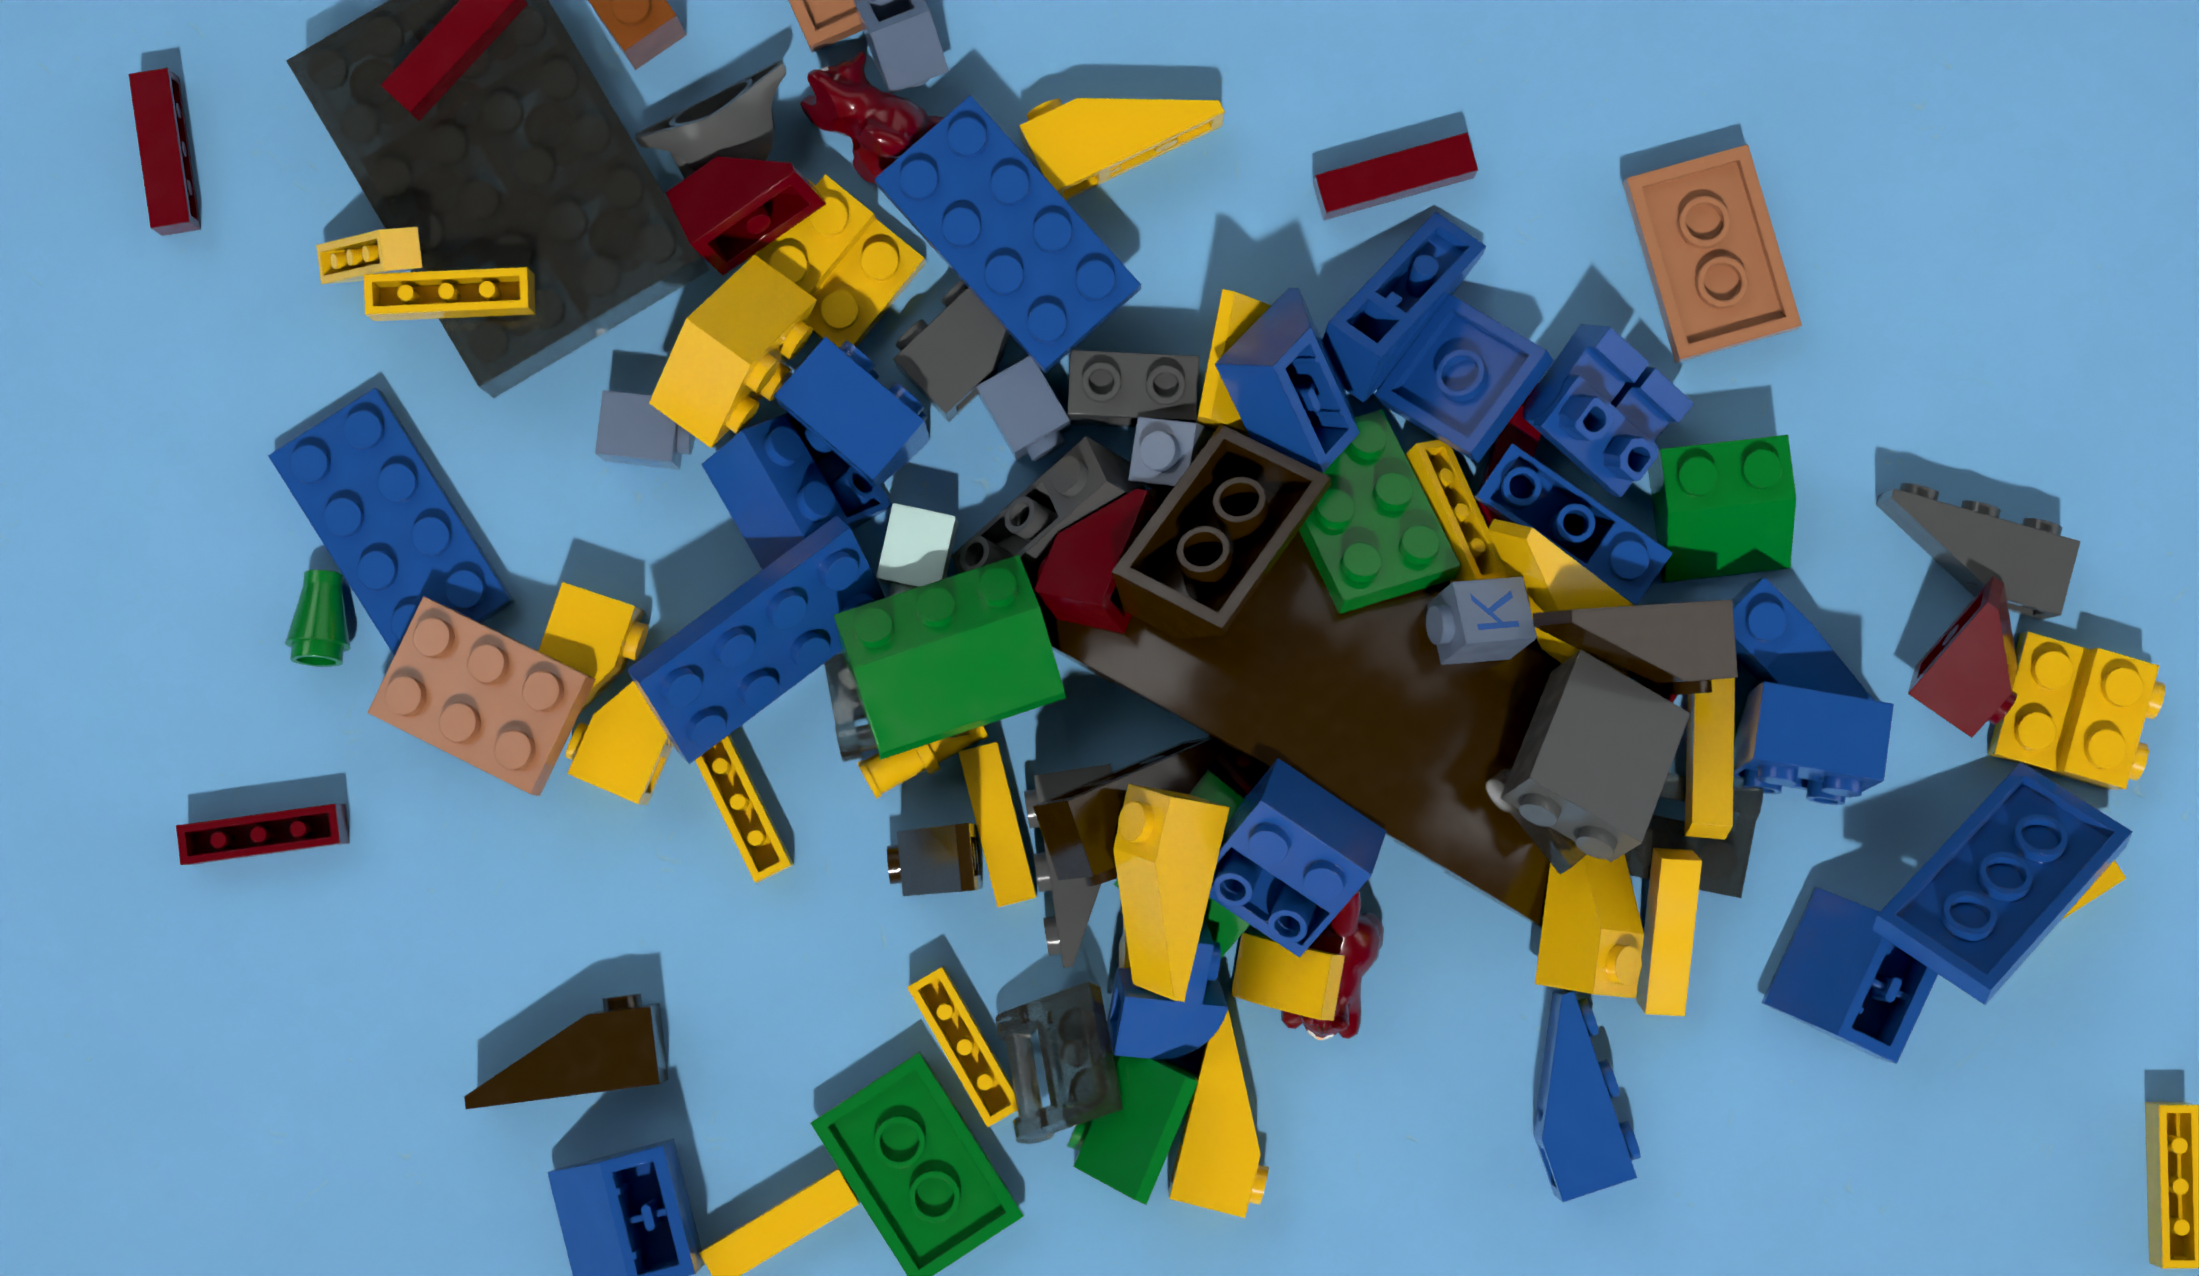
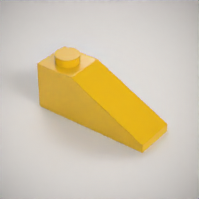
[1019,98,1225,200]
[1488,519,1635,678]
[538,582,648,713]
[565,681,673,805]
[1113,784,1230,1002]
[1535,830,1644,999]
[1168,1009,1269,1218]

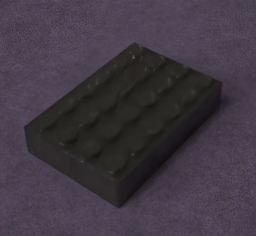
[286,0,710,398]

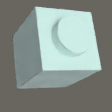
[876,503,958,596]

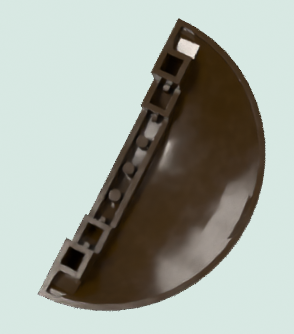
[1030,488,1561,928]

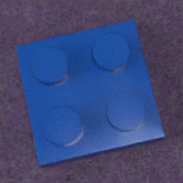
[1374,294,1554,463]

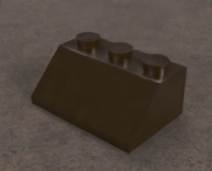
[1112,424,1332,639]

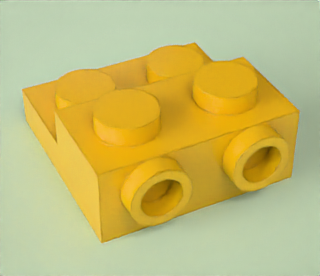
[747,174,926,348]
[1987,631,2165,790]

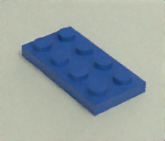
[874,95,1141,373]
[268,387,515,656]
[627,515,886,764]
[1872,762,2133,1005]

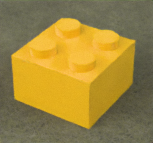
[649,255,817,448]

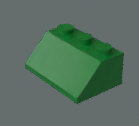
[833,555,1066,759]

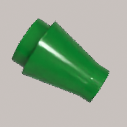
[285,570,350,667]

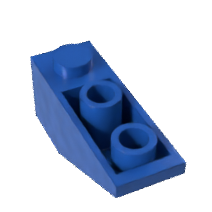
[1474,444,1672,606]
[1533,989,1641,1202]

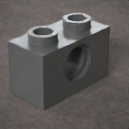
[1068,350,1199,428]

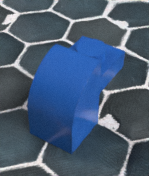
[1106,917,1228,1059]

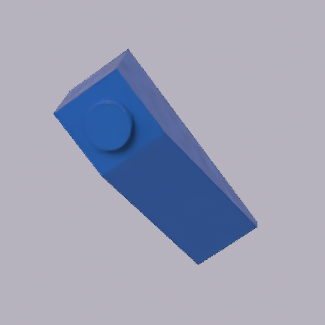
[1322,211,1486,403]
[1732,577,1874,700]

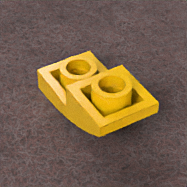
[1231,933,1345,1021]

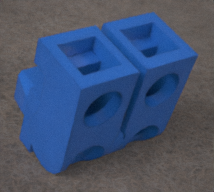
[1523,324,1694,497]

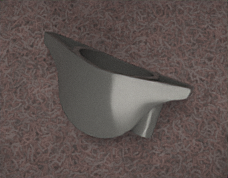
[635,59,786,179]

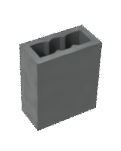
[1500,649,1691,862]

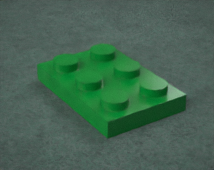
[1299,410,1461,614]
[810,1051,1025,1276]

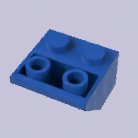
[1215,288,1359,473]
[774,337,930,488]
[701,413,892,570]
[1734,682,1894,805]
[1209,758,1386,958]
[1761,887,1938,1064]
[547,1138,705,1276]

